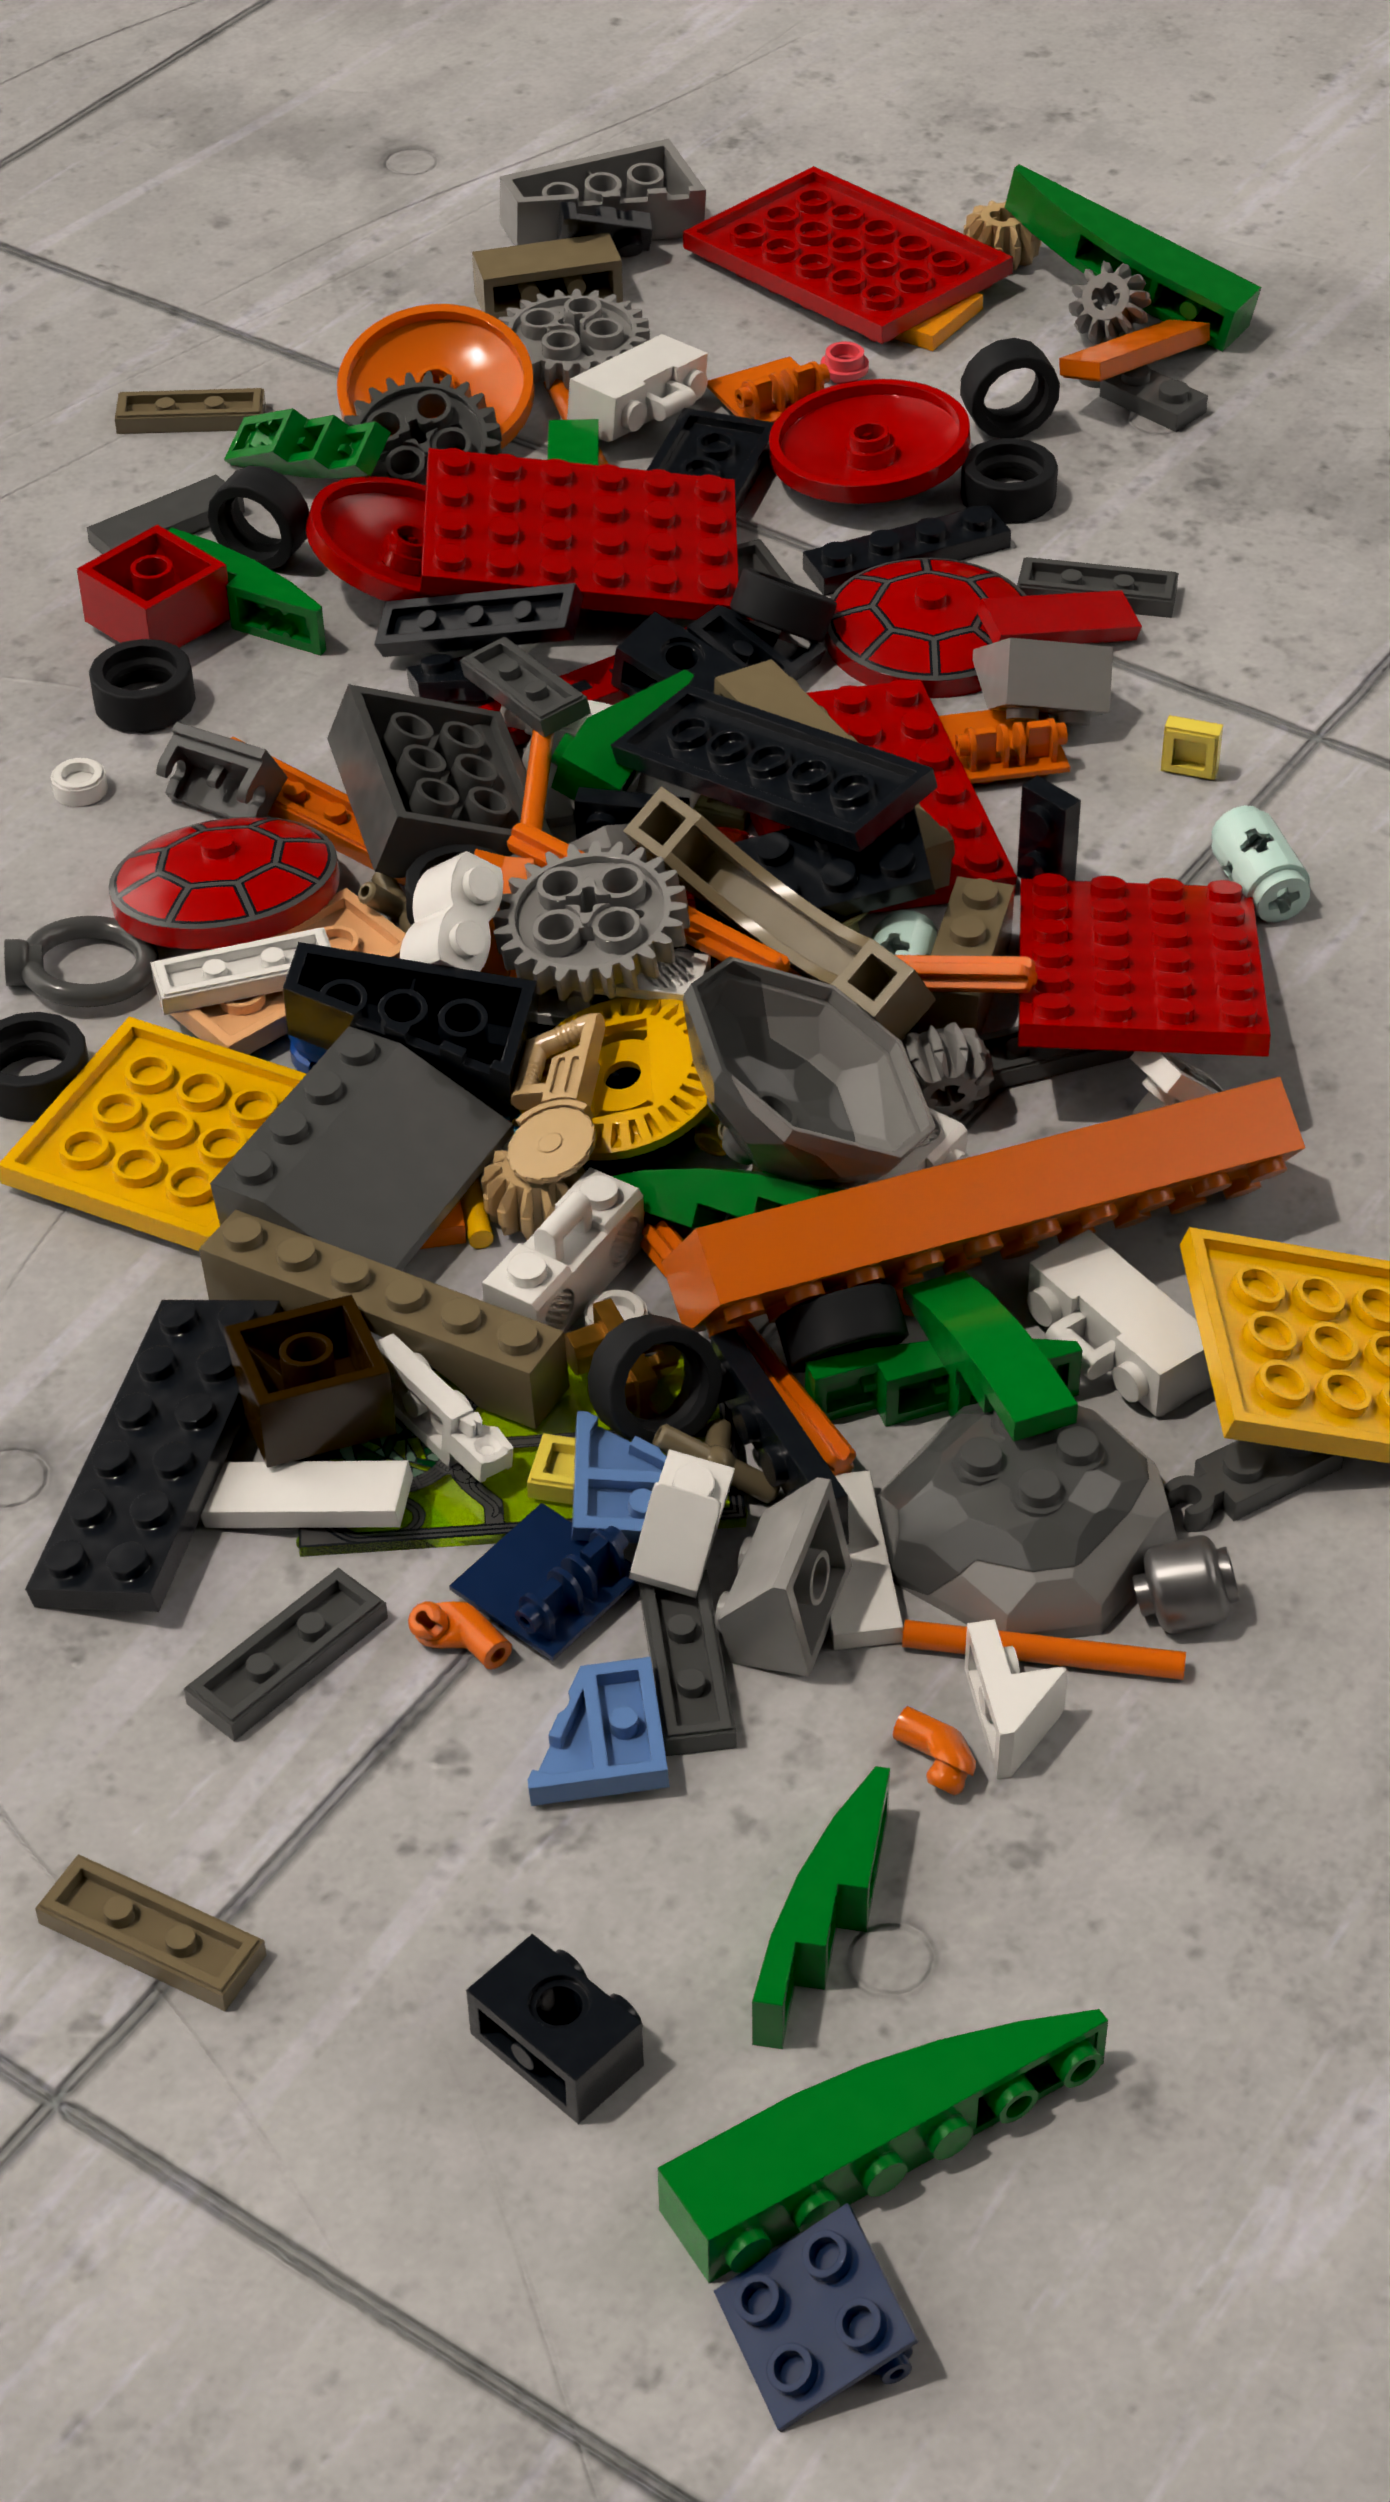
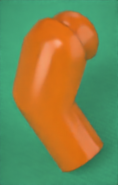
[408,1601,512,1669]
[893,1706,976,1796]

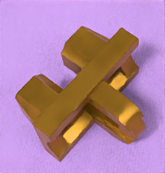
[564,1298,681,1419]

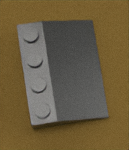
[327,684,552,878]
[210,1026,515,1271]

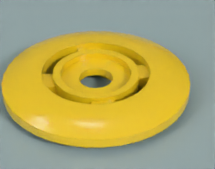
[520,997,711,1161]

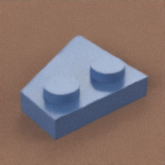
[571,1411,667,1543]
[528,1656,670,1806]

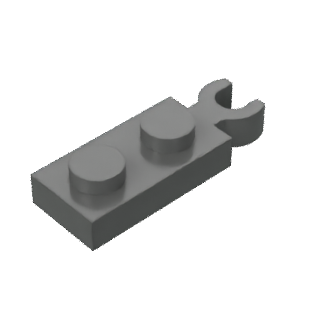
[1079,365,1208,432]
[1164,1440,1344,1532]

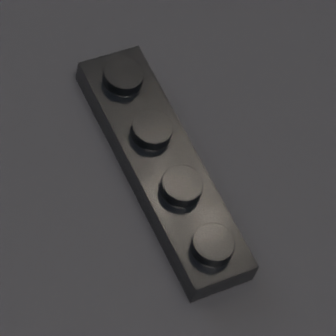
[803,504,1011,596]
[374,583,584,657]
[710,1328,849,1545]

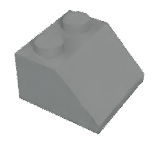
[972,638,1113,726]
[715,1477,852,1677]

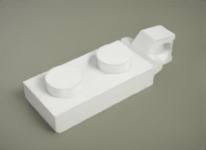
[375,1333,514,1483]

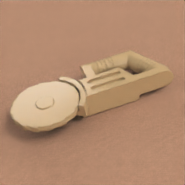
[507,1013,605,1185]

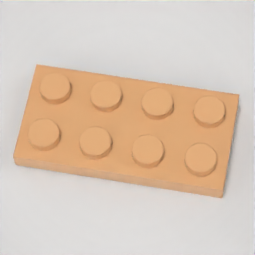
[160,888,406,1055]

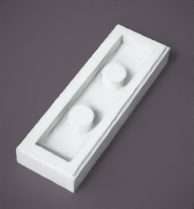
[150,927,331,1015]
[201,1460,413,1528]
[829,1470,903,1651]

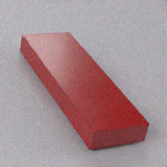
[977,590,1142,644]

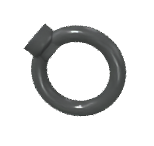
[4,916,159,1007]

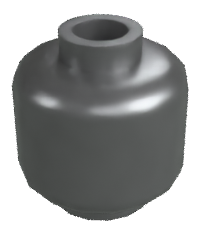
[1132,1535,1240,1634]

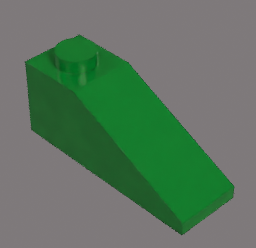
[551,670,694,800]

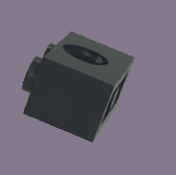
[611,611,742,696]
[466,1933,644,2125]

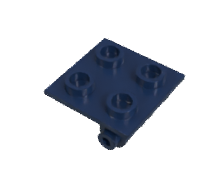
[449,1503,638,1661]
[714,2203,919,2432]

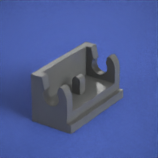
[156,722,288,818]

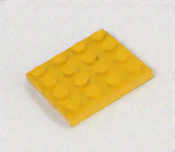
[0,1016,306,1251]
[1179,1227,1390,1464]

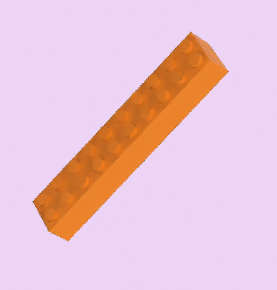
[662,1076,1306,1339]

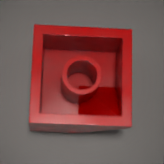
[77,525,230,648]

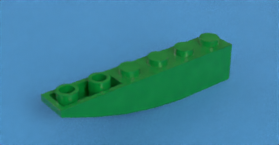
[1005,164,1262,352]
[657,2009,1108,2283]

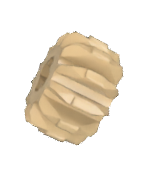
[963,200,1042,271]
[481,1150,585,1240]

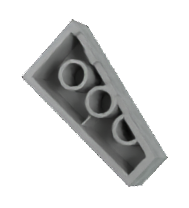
[500,139,706,246]

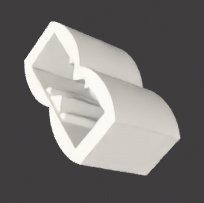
[399,851,503,972]

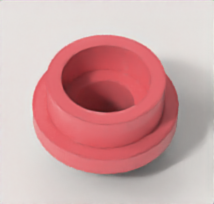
[821,341,869,384]

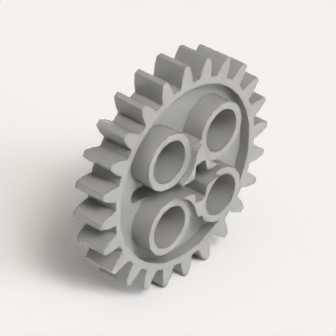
[498,289,650,390]
[493,840,690,1002]

